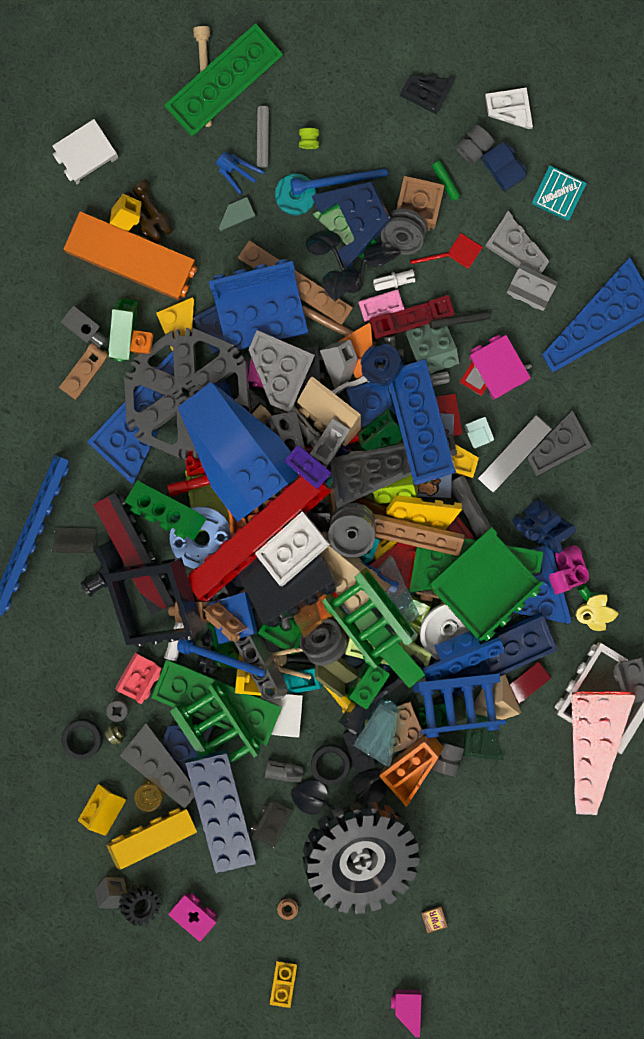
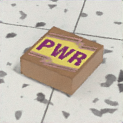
[421,906,447,933]

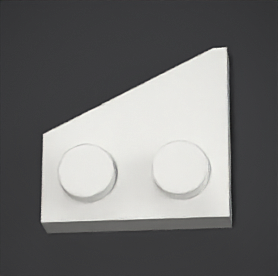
[485,88,533,129]

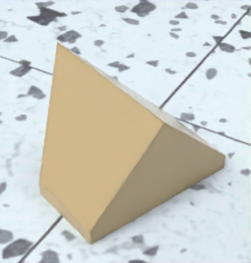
[474,675,521,720]

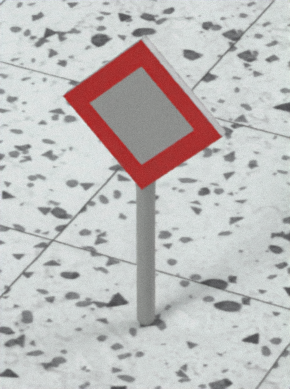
[459,362,532,396]

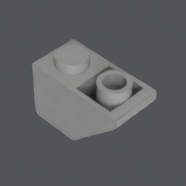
[320,340,358,389]

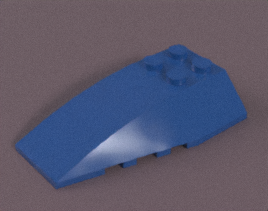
[178,382,299,522]

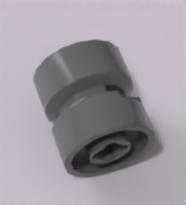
[455,125,494,165]
[431,740,465,777]

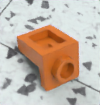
[130,330,153,355]

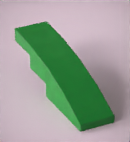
[354,610,425,688]

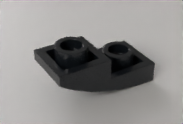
[93,540,126,585]

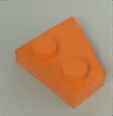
[338,322,373,379]

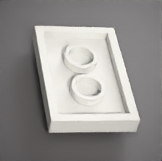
[255,511,330,587]

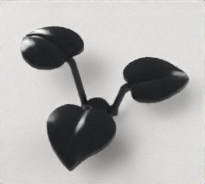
[306,231,401,302]
[291,770,387,863]

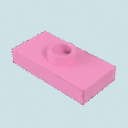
[358,289,404,322]

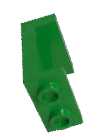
[346,663,389,709]

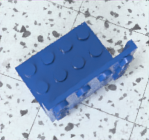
[209,259,308,350]

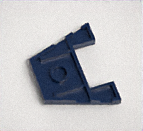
[312,182,392,268]

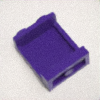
[284,445,332,490]

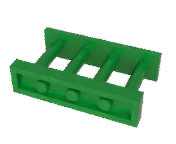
[322,567,418,668]
[170,681,261,764]

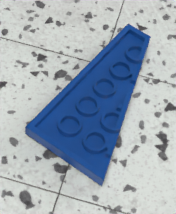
[542,257,644,373]
[88,351,175,485]

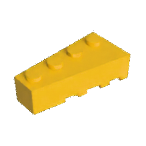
[106,807,197,869]

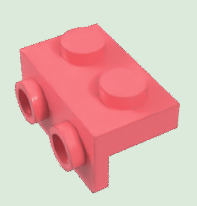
[115,652,161,704]

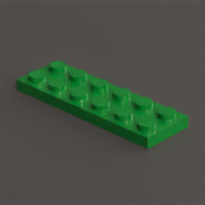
[164,23,283,137]
[151,659,283,746]

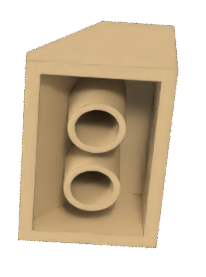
[297,377,361,446]

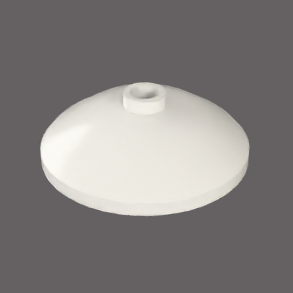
[420,604,469,659]

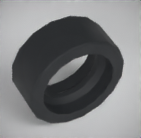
[61,719,103,760]
[311,744,350,785]

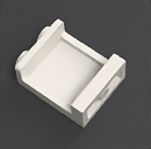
[53,119,119,184]

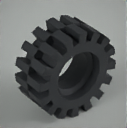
[119,884,160,926]

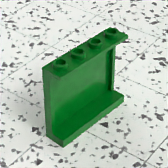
[428,527,543,641]

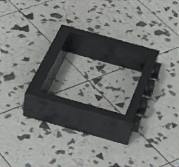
[104,557,204,647]

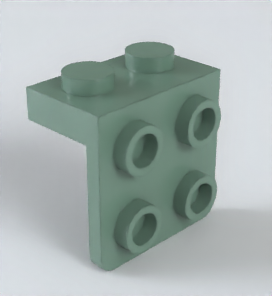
[406,324,459,374]

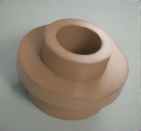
[277,898,298,920]

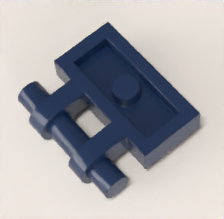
[512,498,562,541]

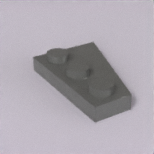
[526,410,592,476]

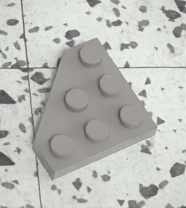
[249,330,315,412]

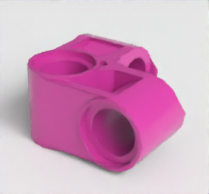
[549,545,589,595]

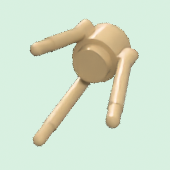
[270,647,312,679]

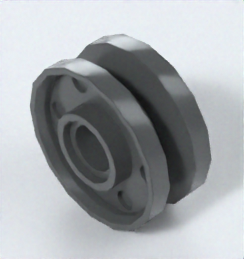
[381,209,427,255]
[300,619,347,666]

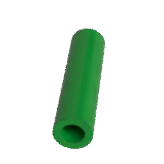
[432,161,461,202]

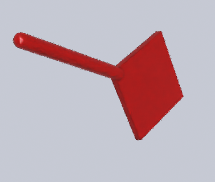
[410,233,483,269]

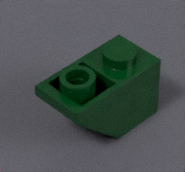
[415,698,466,729]

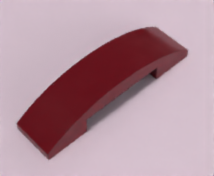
[369,295,455,339]

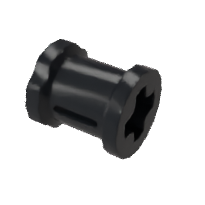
[81,571,108,597]

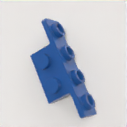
[422,631,504,682]

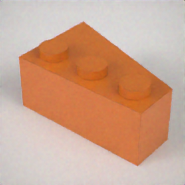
[379,735,444,807]

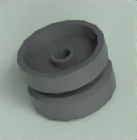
[328,503,377,558]

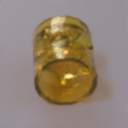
[134,781,164,812]

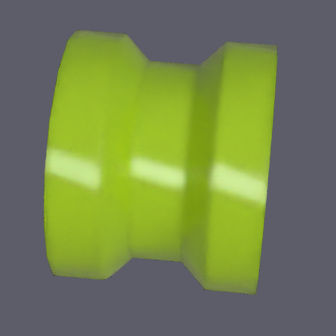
[299,128,319,149]

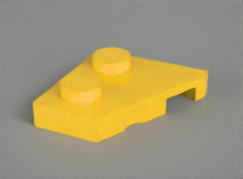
[156,297,194,351]

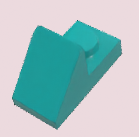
[283,665,323,694]

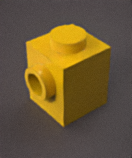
[110,194,141,232]

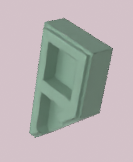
[219,197,255,232]

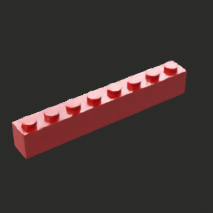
[188,475,332,602]

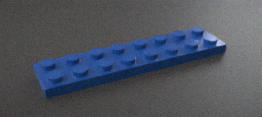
[0,455,69,615]

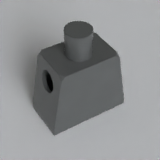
[60,306,107,348]

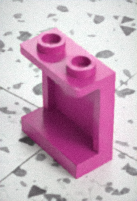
[468,335,530,400]

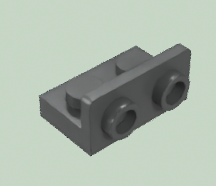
[613,656,644,706]

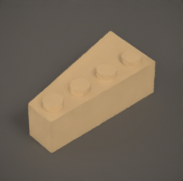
[322,530,392,613]

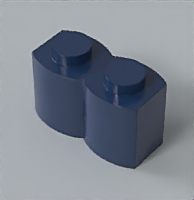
[481,142,527,192]

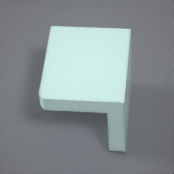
[464,417,494,448]

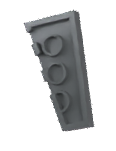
[120,723,195,808]

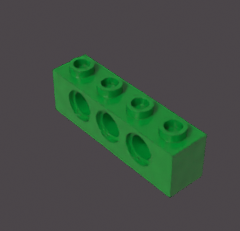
[125,480,206,541]

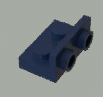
[532,518,576,554]

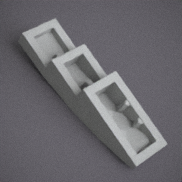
[478,415,552,492]
[292,419,350,484]

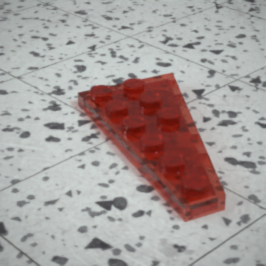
[571,692,636,815]

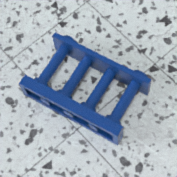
[413,674,506,738]

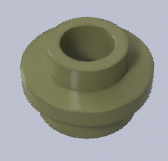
[105,724,124,745]

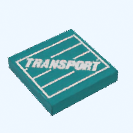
[531,166,587,221]

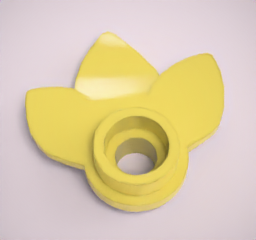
[576,594,618,631]

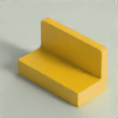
[78,784,126,835]

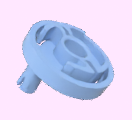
[170,506,231,569]

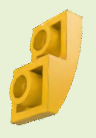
[270,961,297,1008]

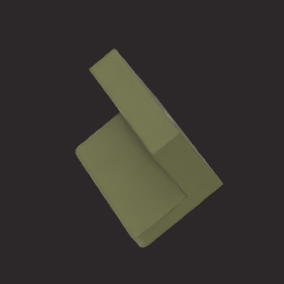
[315,657,358,698]

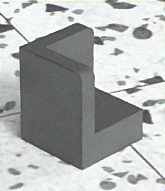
[95,877,127,909]

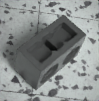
[265,411,305,452]

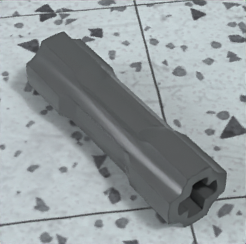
[451,475,491,538]

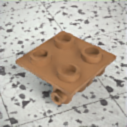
[373,702,425,754]

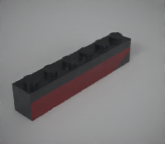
[93,493,175,615]

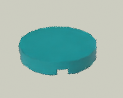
[275,174,316,216]

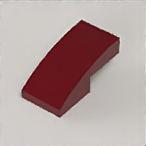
[509,661,552,704]

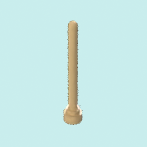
[193,26,212,127]

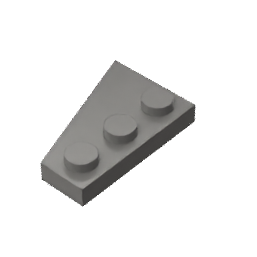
[485,211,549,274]

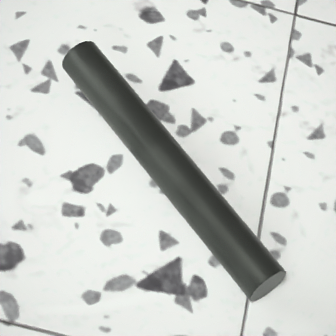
[429,311,490,328]

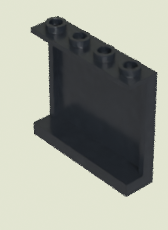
[238,552,341,628]

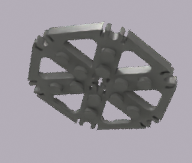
[124,328,250,460]

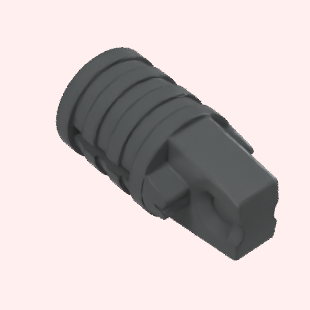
[265,759,303,782]

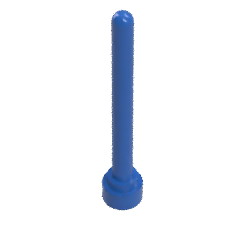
[290,169,389,196]
[177,638,266,677]

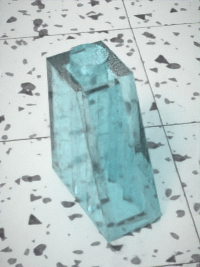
[353,699,399,767]

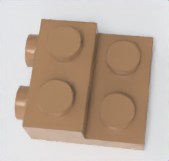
[396,176,444,231]

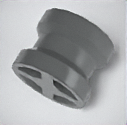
[106,700,129,722]

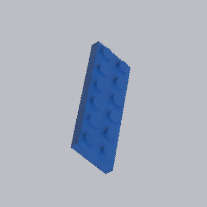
[389,359,456,485]

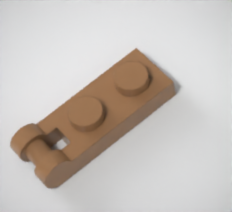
[59,342,109,400]

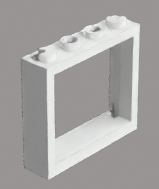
[555,642,644,754]

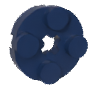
[361,344,404,387]

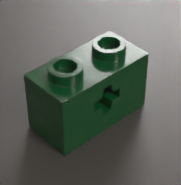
[357,409,403,451]

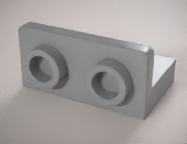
[507,264,558,311]

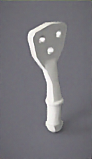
[331,365,383,395]

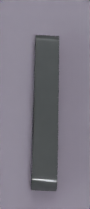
[212,580,288,700]

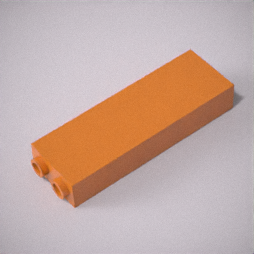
[63,212,197,301]

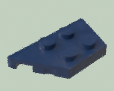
[162,722,213,779]

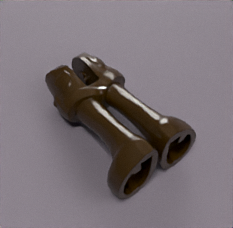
[116,179,173,243]

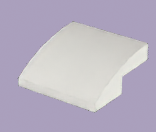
[261,694,303,737]

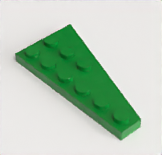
[409,538,543,593]

